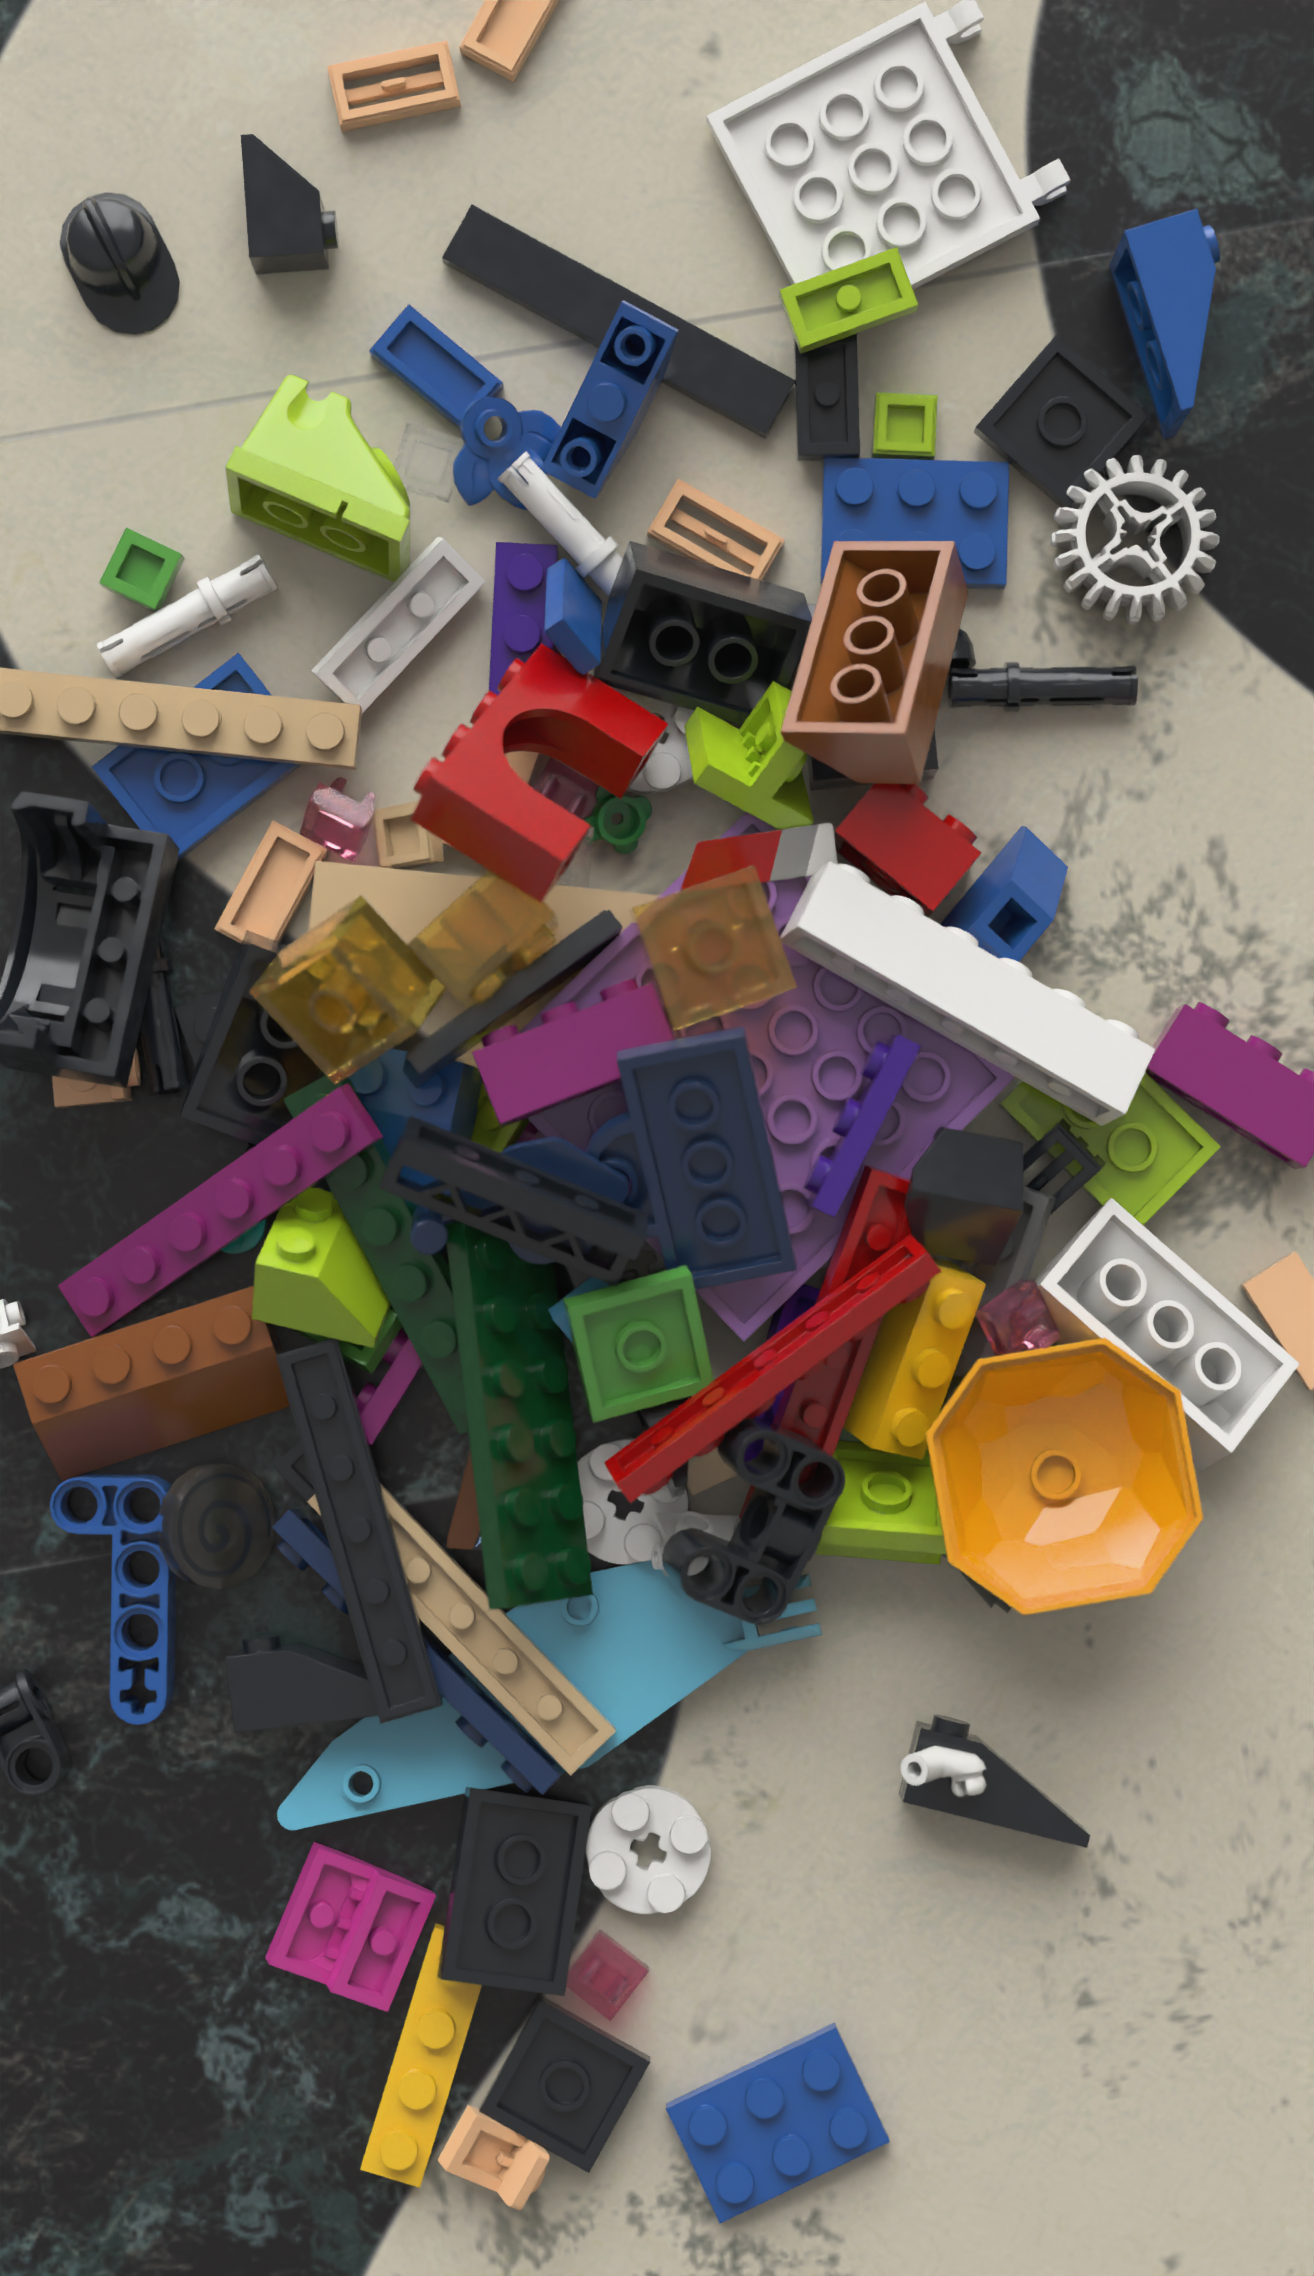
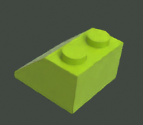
[252,1188,391,1348]

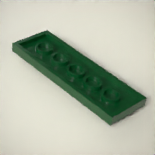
[445,1221,593,1610]

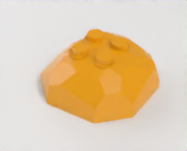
[925,1338,1203,1615]

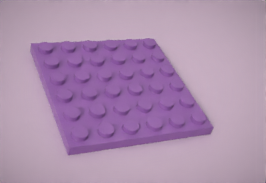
[519,812,1015,1341]

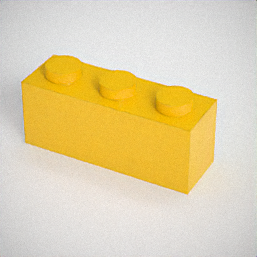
[843,1256,986,1460]

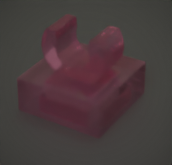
[533,757,599,820]
[299,777,376,863]
[975,1279,1060,1356]
[566,1929,649,2021]

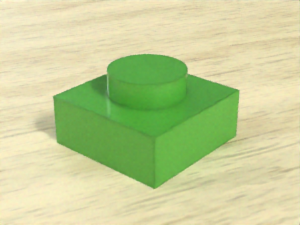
[99,527,185,612]

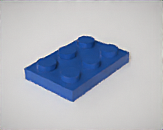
[820,457,1009,589]
[92,652,302,862]
[666,2022,890,2223]

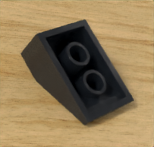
[180,930,368,1145]

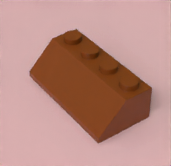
[780,541,968,784]
[13,1286,290,1481]

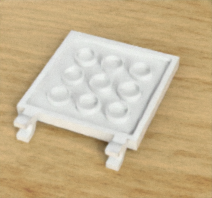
[706,0,1070,290]

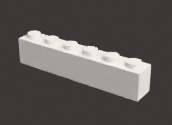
[779,861,1155,1126]

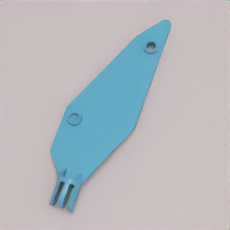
[277,1560,823,1830]

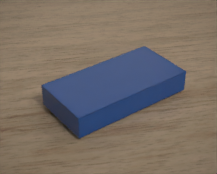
[369,304,504,430]
[544,557,602,675]

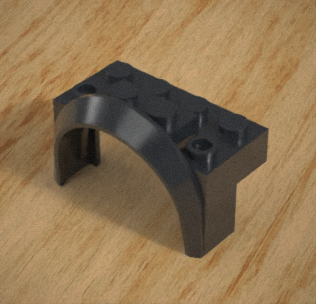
[0,791,180,1088]

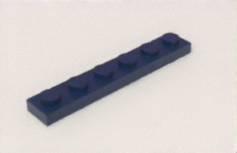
[272,1509,566,1794]

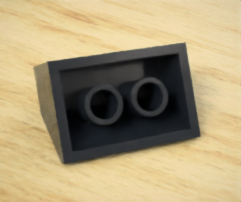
[594,541,812,724]

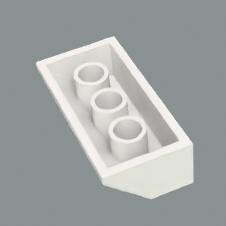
[1017,1198,1300,1471]

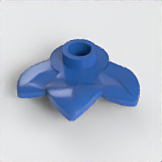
[453,396,561,510]

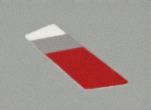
[681,823,837,893]

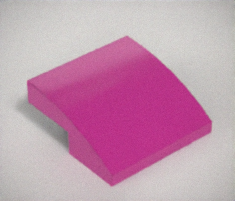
[265,1842,436,2012]

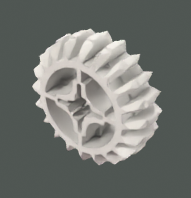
[1050,455,1219,625]

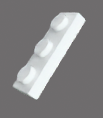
[311,536,486,713]

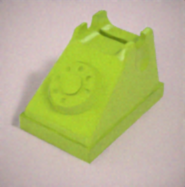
[225,375,410,582]

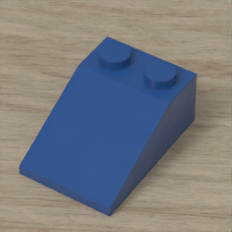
[1109,209,1220,439]
[329,1040,482,1254]

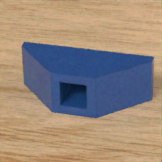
[541,301,679,499]
[940,826,1068,962]

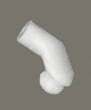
[901,1746,986,1797]

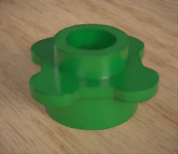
[583,786,652,854]

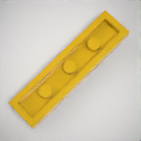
[360,1923,482,2188]

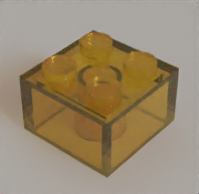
[629,865,797,1031]
[407,870,558,1010]
[249,895,447,1085]

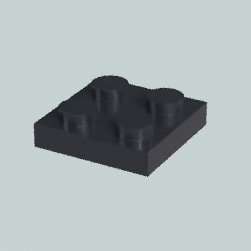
[973,334,1150,508]
[479,1996,650,2173]

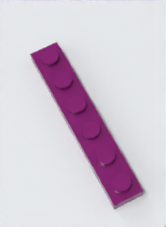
[58,1083,383,1338]

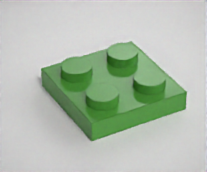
[563,1265,714,1422]

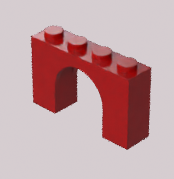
[410,643,668,904]

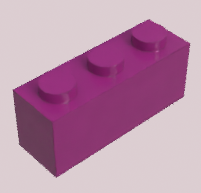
[472,978,675,1128]
[1145,1002,1314,1169]

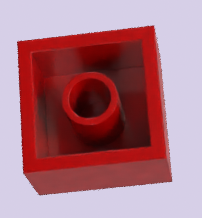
[834,783,982,918]

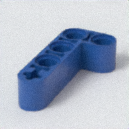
[50,1474,178,1725]

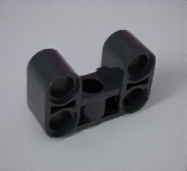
[662,1416,845,1625]

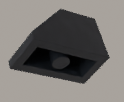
[241,134,339,274]

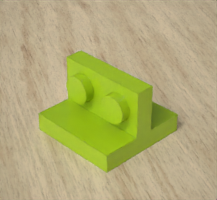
[684,681,814,830]
[816,1441,946,1565]

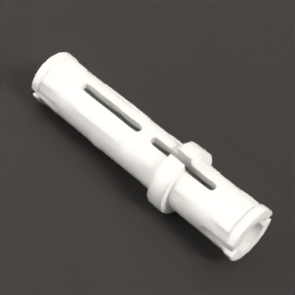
[497,452,623,597]
[97,554,279,679]

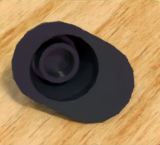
[60,192,180,335]

